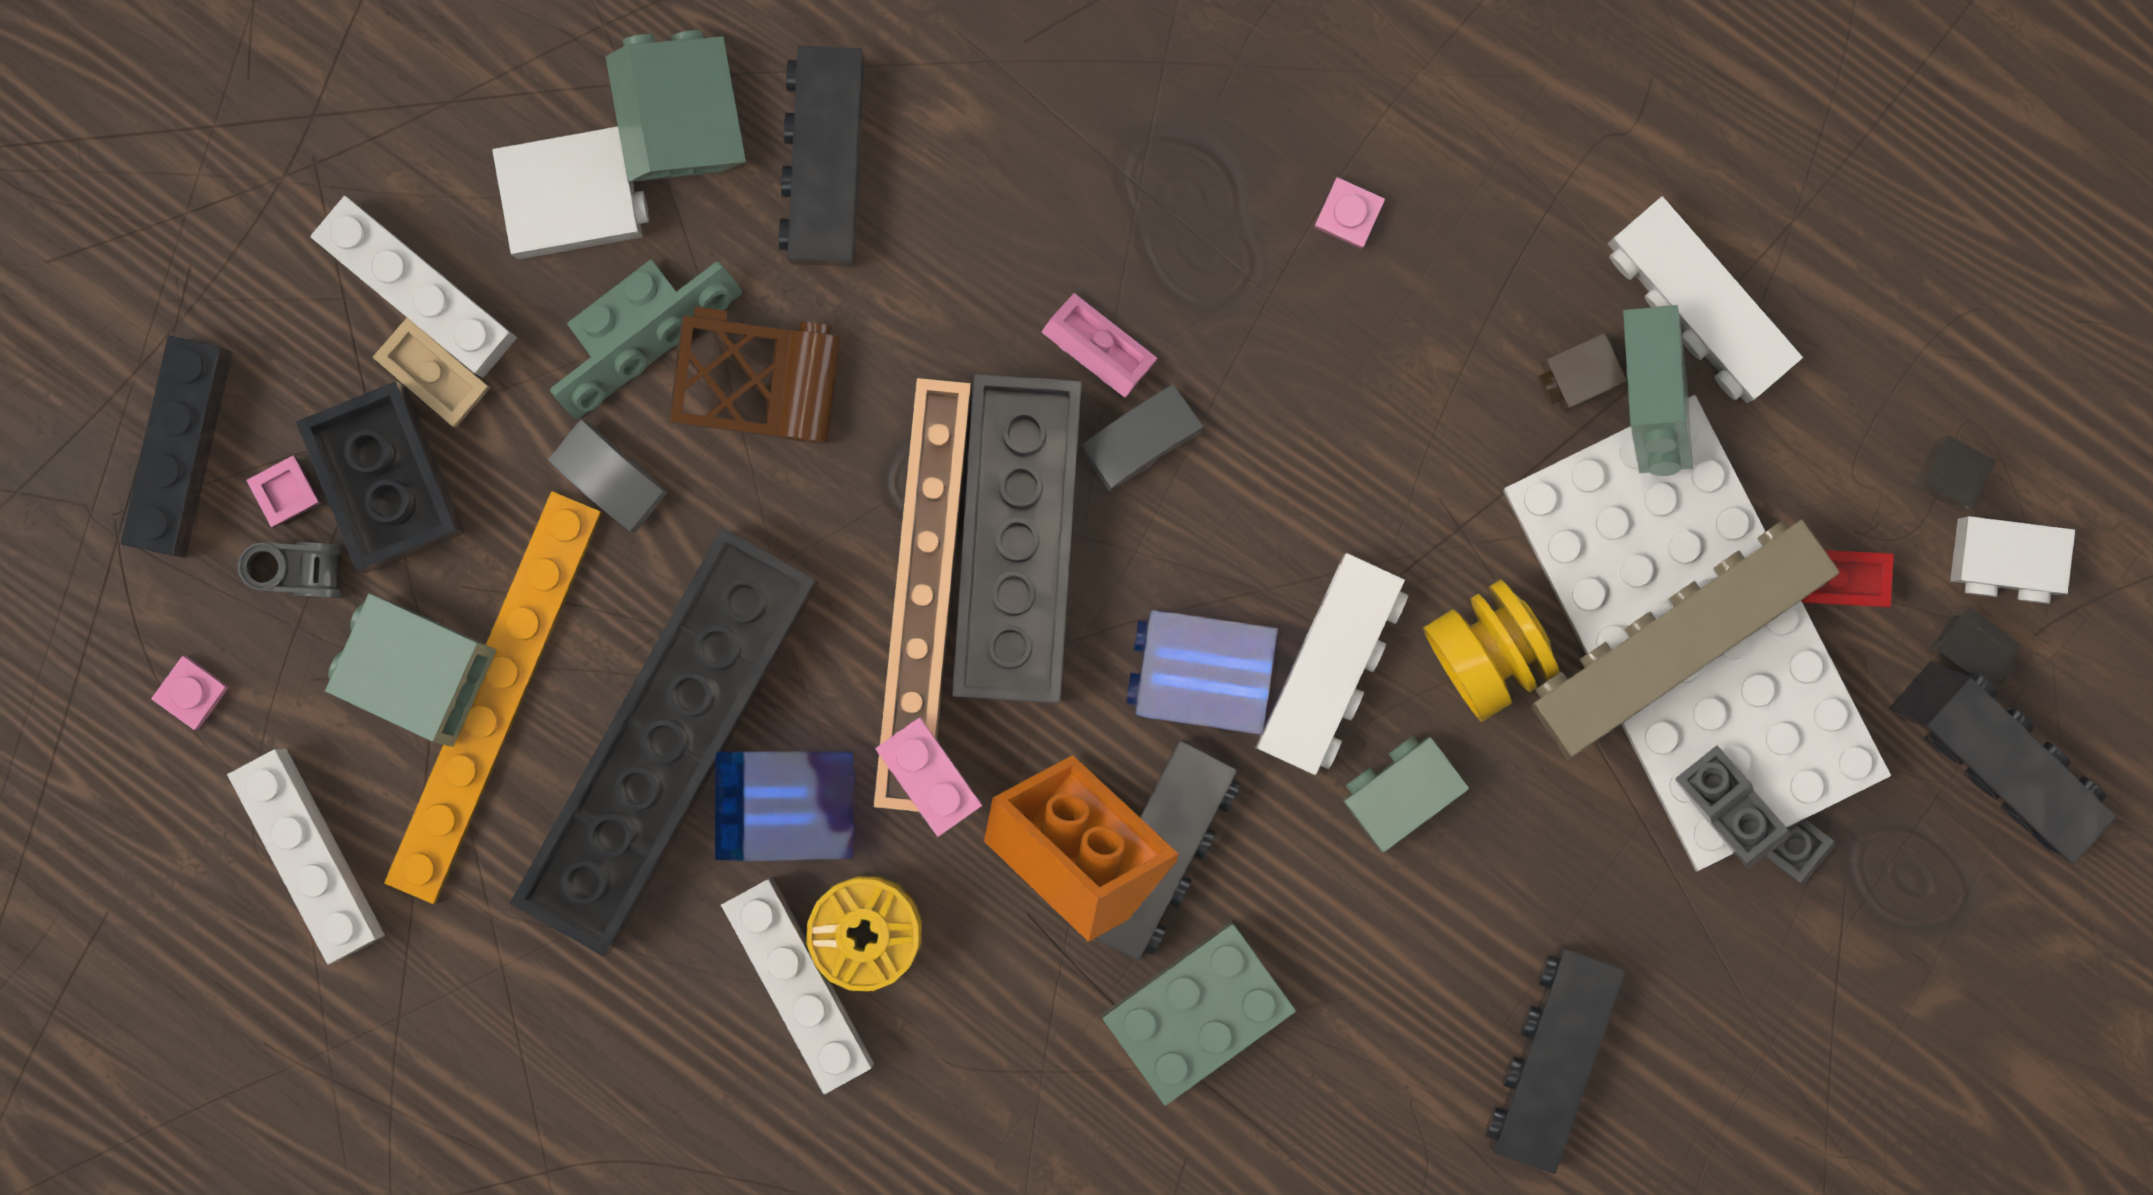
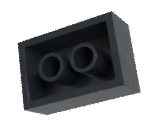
[296,381,465,573]

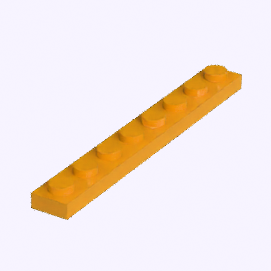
[384,491,603,904]

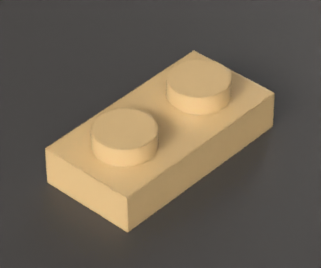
[373,318,490,428]

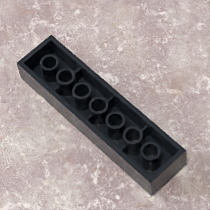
[510,527,819,956]

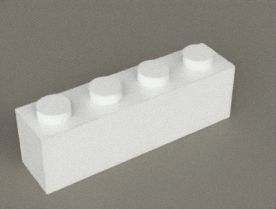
[310,196,517,378]
[1608,196,1803,403]
[1255,553,1408,775]
[227,749,385,965]
[721,877,874,1094]

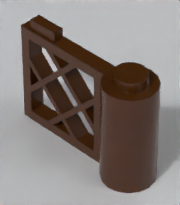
[669,306,840,444]

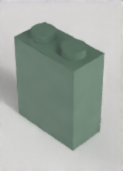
[605,30,746,182]
[1623,305,1693,476]
[325,593,497,747]

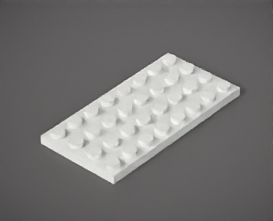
[1503,395,1891,872]

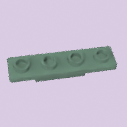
[550,259,742,420]

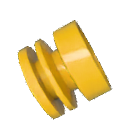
[1422,579,1560,722]
[807,875,922,991]

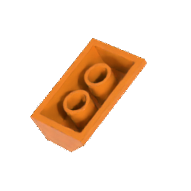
[984,755,1179,942]

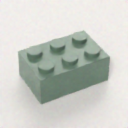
[1102,921,1296,1106]

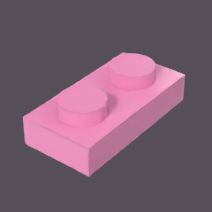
[1042,293,1157,398]
[875,717,982,837]

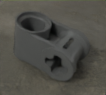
[237,542,344,599]

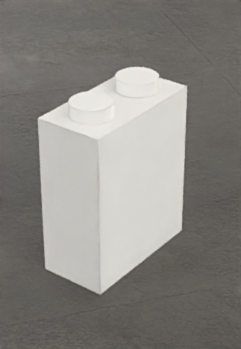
[492,127,649,260]

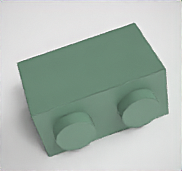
[1342,735,1469,853]

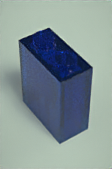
[1126,610,1278,735]
[715,751,856,861]

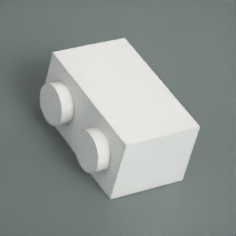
[1950,516,2075,604]

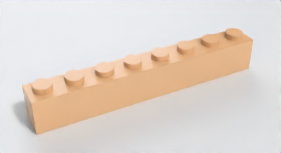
[874,378,972,812]

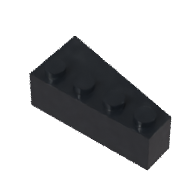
[1888,661,2117,864]

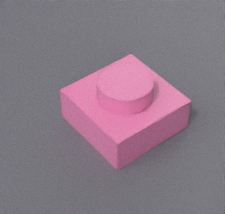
[1314,177,1385,249]
[246,455,322,528]
[151,656,229,730]

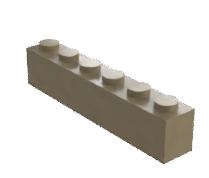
[1531,520,1840,760]

